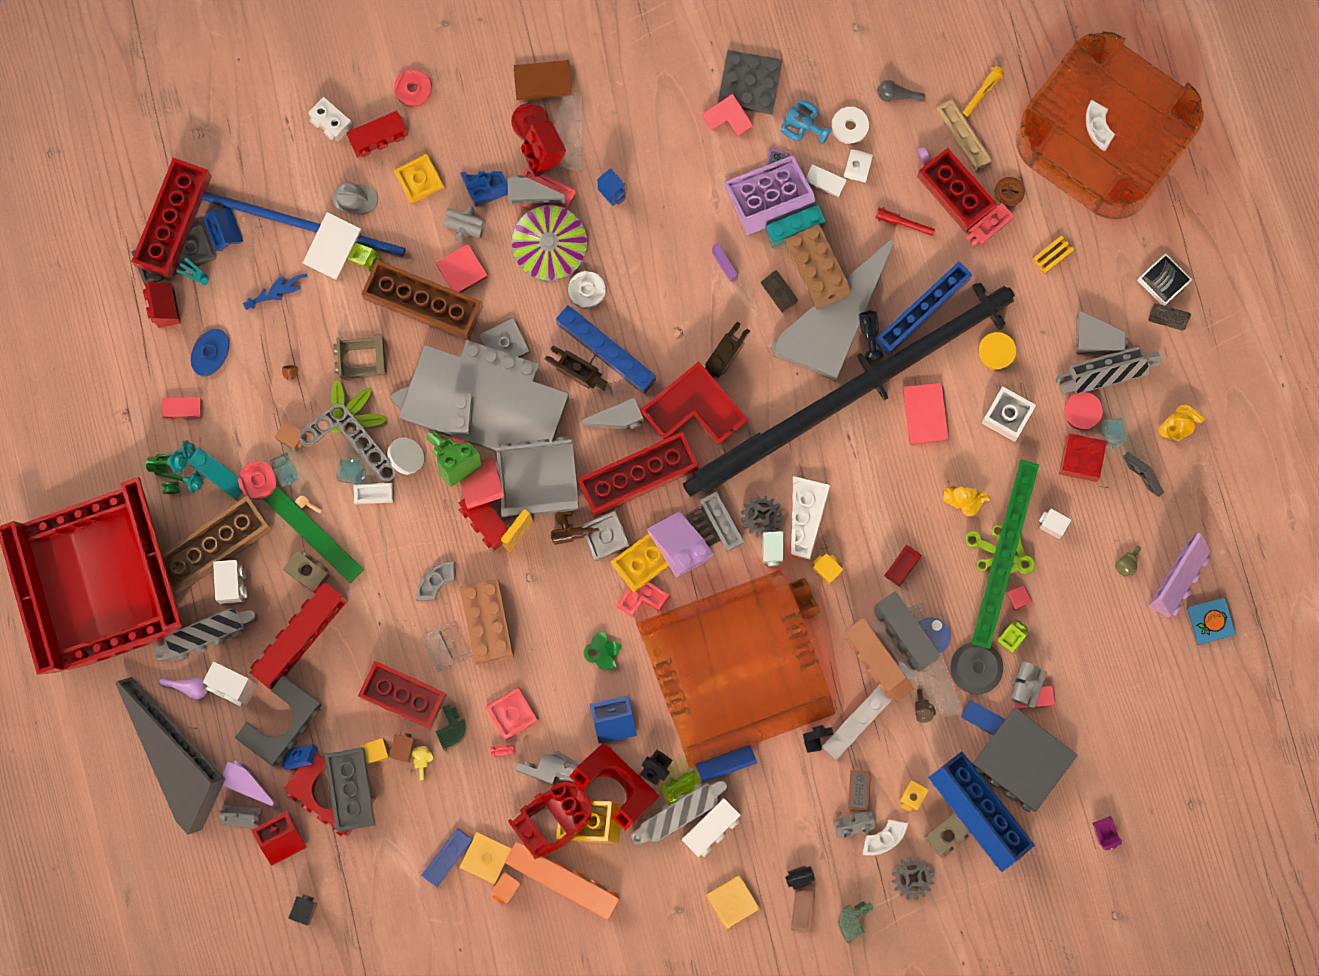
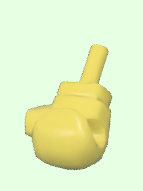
[411,746,433,780]

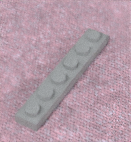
[822,662,916,760]

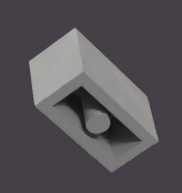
[449,393,473,435]

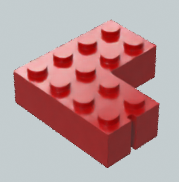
[640,361,748,445]

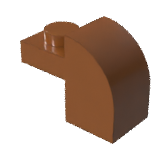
[787,578,820,620]

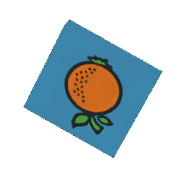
[1187,598,1236,645]

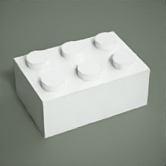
[203,662,258,706]

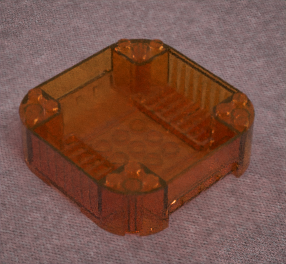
[1016,31,1204,219]

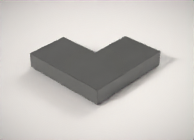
[1123,452,1164,497]

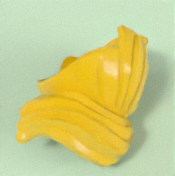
[1158,405,1206,441]
[942,486,990,516]

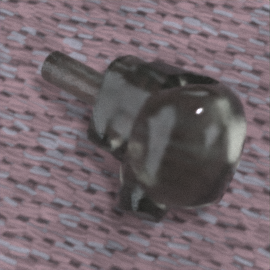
[915,689,936,723]

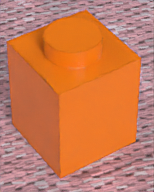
[491,872,522,904]

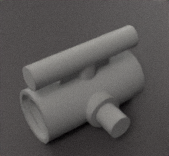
[444,206,486,242]
[1010,662,1046,709]

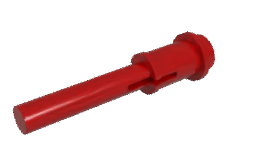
[875,207,935,236]

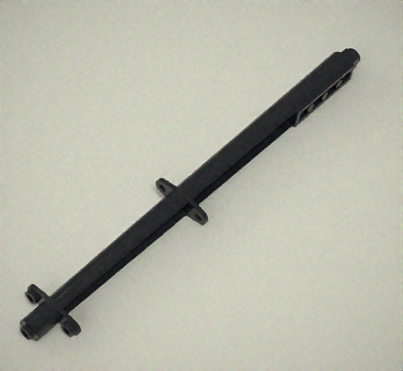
[682,283,1015,497]

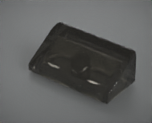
[760,270,798,313]
[1148,303,1191,331]

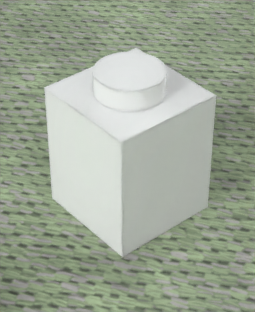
[1039,509,1071,539]

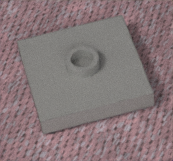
[479,318,530,357]
[581,511,631,561]

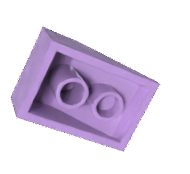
[647,511,713,578]
[222,760,279,808]

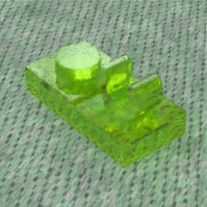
[661,770,701,804]

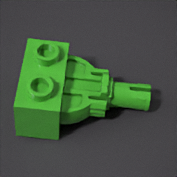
[427,430,482,487]

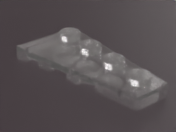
[554,93,582,172]

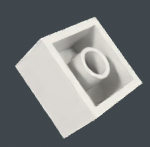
[981,386,1036,442]
[213,560,248,605]

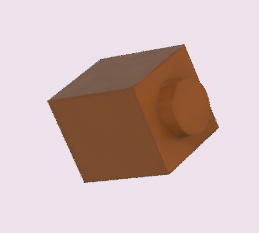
[389,732,415,763]

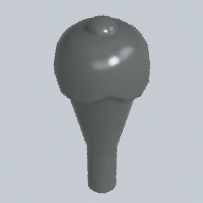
[877,80,925,102]

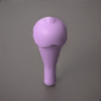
[159,678,208,700]

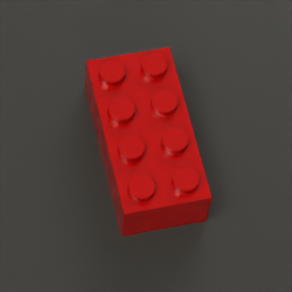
[917,147,997,233]
[358,661,447,730]

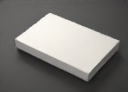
[303,212,362,280]

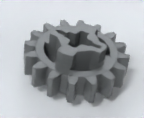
[741,495,782,537]
[891,857,934,900]

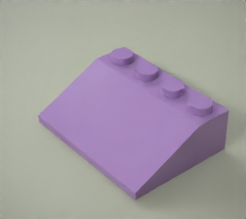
[724,155,816,235]
[1148,533,1211,618]

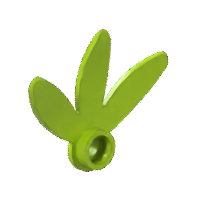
[331,380,387,434]

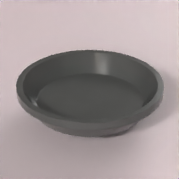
[950,642,1003,695]

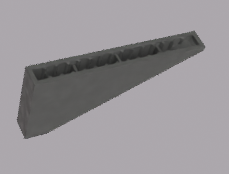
[116,677,225,835]

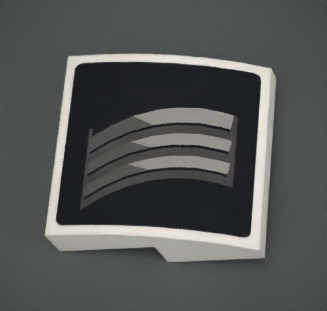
[1137,253,1192,307]

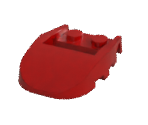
[508,781,592,859]

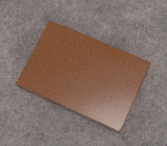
[513,60,572,100]

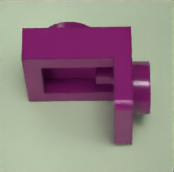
[1092,816,1122,850]

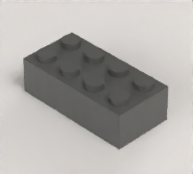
[874,591,941,672]

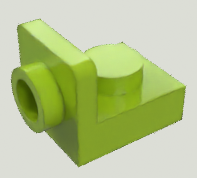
[347,243,381,272]
[997,619,1029,653]

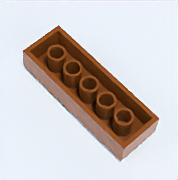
[361,260,483,340]

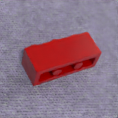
[346,110,408,157]
[458,499,508,550]

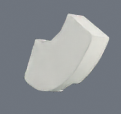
[1085,100,1115,152]
[862,820,908,855]

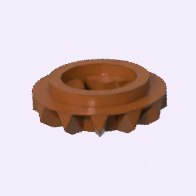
[995,177,1025,207]

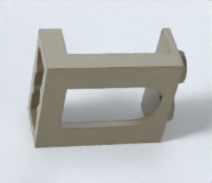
[333,334,386,379]

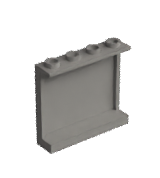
[495,437,580,518]

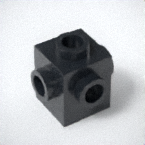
[640,749,673,785]

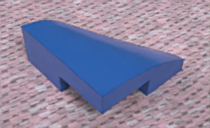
[460,171,508,207]

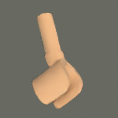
[295,496,322,514]

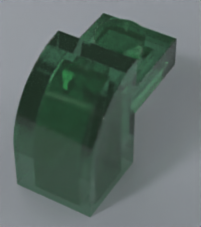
[435,704,467,751]
[838,901,874,943]

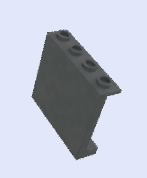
[972,708,1078,813]

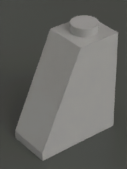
[1076,312,1128,354]

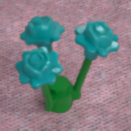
[146,440,204,494]

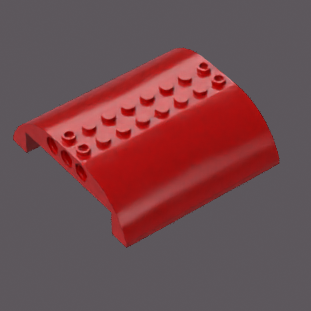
[0,477,182,675]

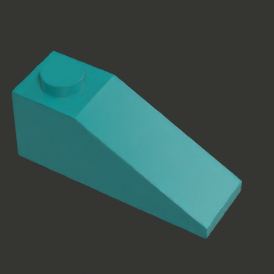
[187,448,242,500]

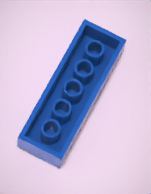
[928,751,1035,872]

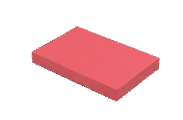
[520,167,577,211]
[903,383,948,444]
[460,458,504,509]

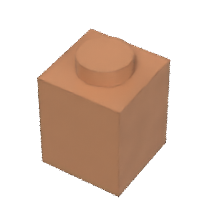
[275,421,307,452]

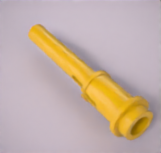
[962,66,1004,118]

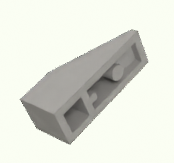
[508,175,566,205]
[582,398,644,430]

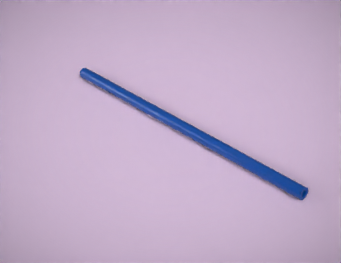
[203,192,405,257]

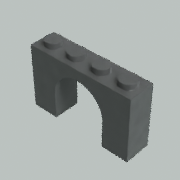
[234,675,321,767]

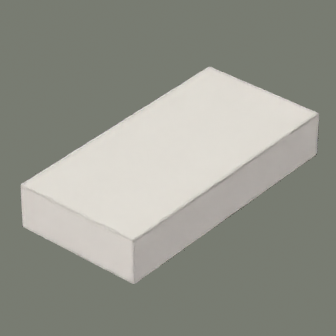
[806,164,846,198]
[354,483,393,505]

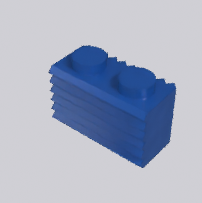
[597,169,626,206]

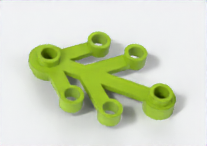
[965,525,1035,574]

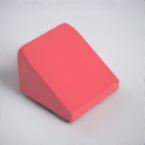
[1006,585,1032,610]

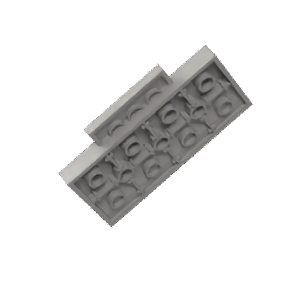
[399,340,569,451]

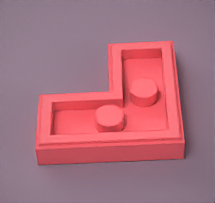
[701,94,753,136]
[616,582,670,617]

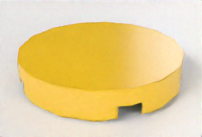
[978,332,1016,370]

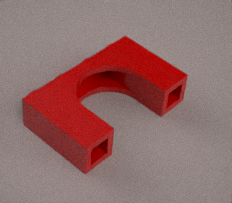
[569,742,660,831]
[284,753,376,836]

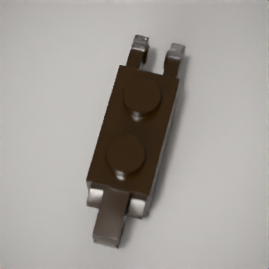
[705,322,750,378]
[544,346,608,390]

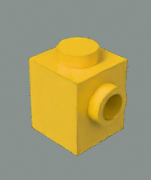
[812,553,843,585]
[899,780,929,812]

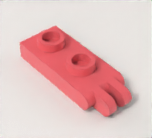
[966,203,1014,247]

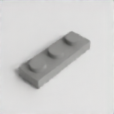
[700,492,744,552]

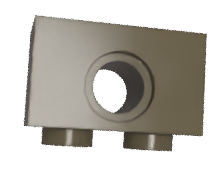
[283,551,330,592]
[924,813,969,856]

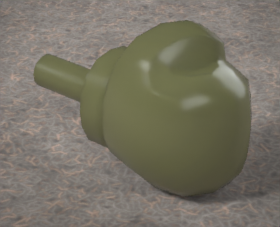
[1115,546,1141,576]

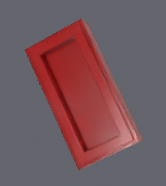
[884,544,922,587]

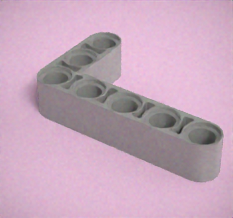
[299,404,396,482]

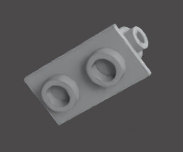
[219,805,261,828]
[833,811,875,838]

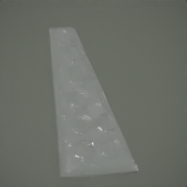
[868,603,964,719]

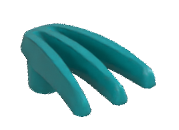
[177,258,209,285]

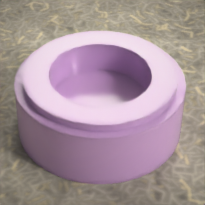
[917,146,931,166]

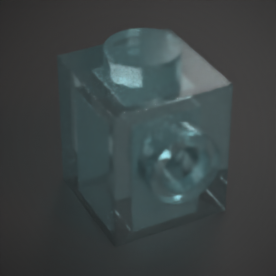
[1100,417,1127,449]
[270,453,299,487]
[336,458,367,485]

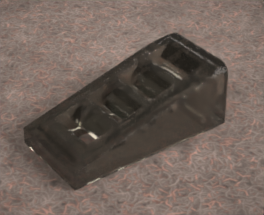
[685,506,721,547]

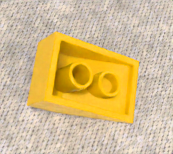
[556,801,622,844]

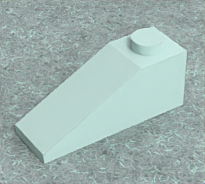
[762,531,783,567]

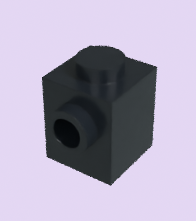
[288,894,318,926]

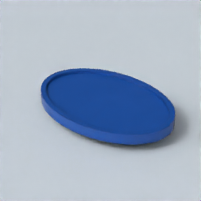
[191,329,229,376]

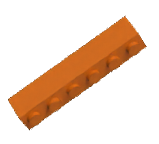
[504,841,620,920]

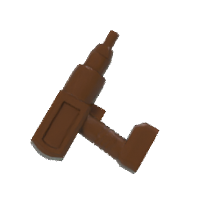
[551,511,599,545]

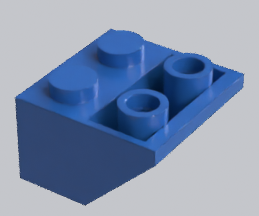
[590,696,637,744]

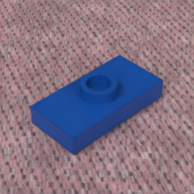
[282,744,318,770]

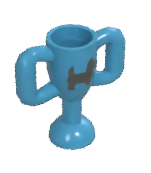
[781,99,832,144]

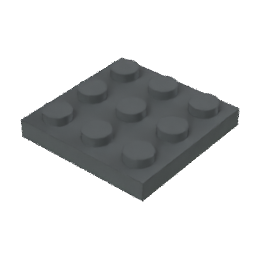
[717,50,783,115]

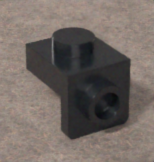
[802,725,834,753]

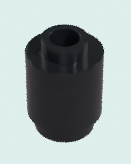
[785,866,816,890]

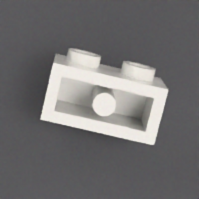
[308,97,353,142]

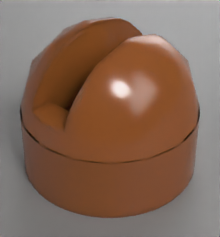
[282,365,297,380]

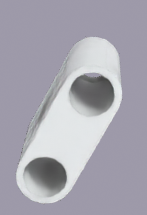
[844,149,873,183]

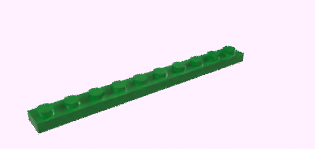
[971,459,1039,649]

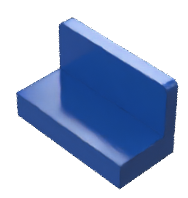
[203,208,243,251]

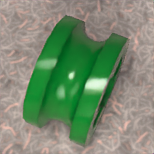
[161,481,180,494]

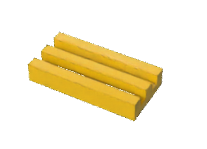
[1032,235,1074,274]

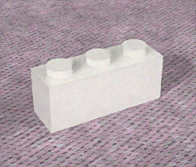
[682,799,740,857]

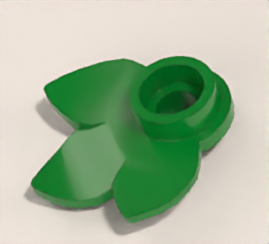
[583,631,622,670]

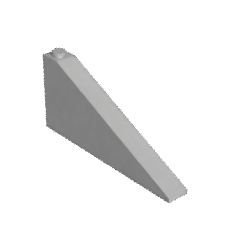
[771,240,894,382]

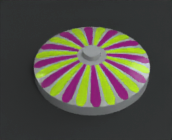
[512,205,587,281]

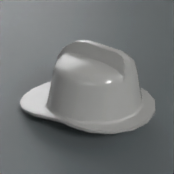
[333,183,378,214]

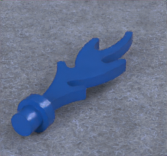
[243,274,307,310]

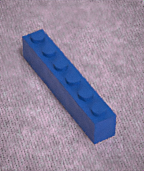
[876,261,972,356]
[556,305,656,394]

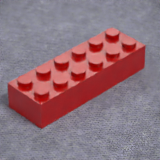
[131,158,212,279]
[577,432,698,517]
[249,582,348,690]

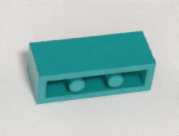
[765,205,826,249]

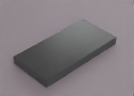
[131,224,216,286]
[325,747,376,832]

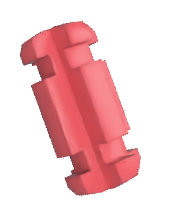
[490,744,514,757]

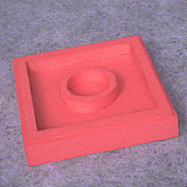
[436,244,488,293]
[486,687,538,741]

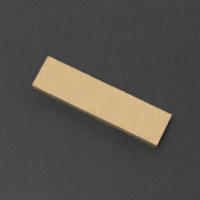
[936,99,992,171]

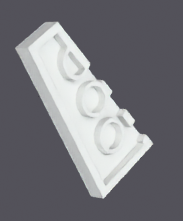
[791,476,831,560]

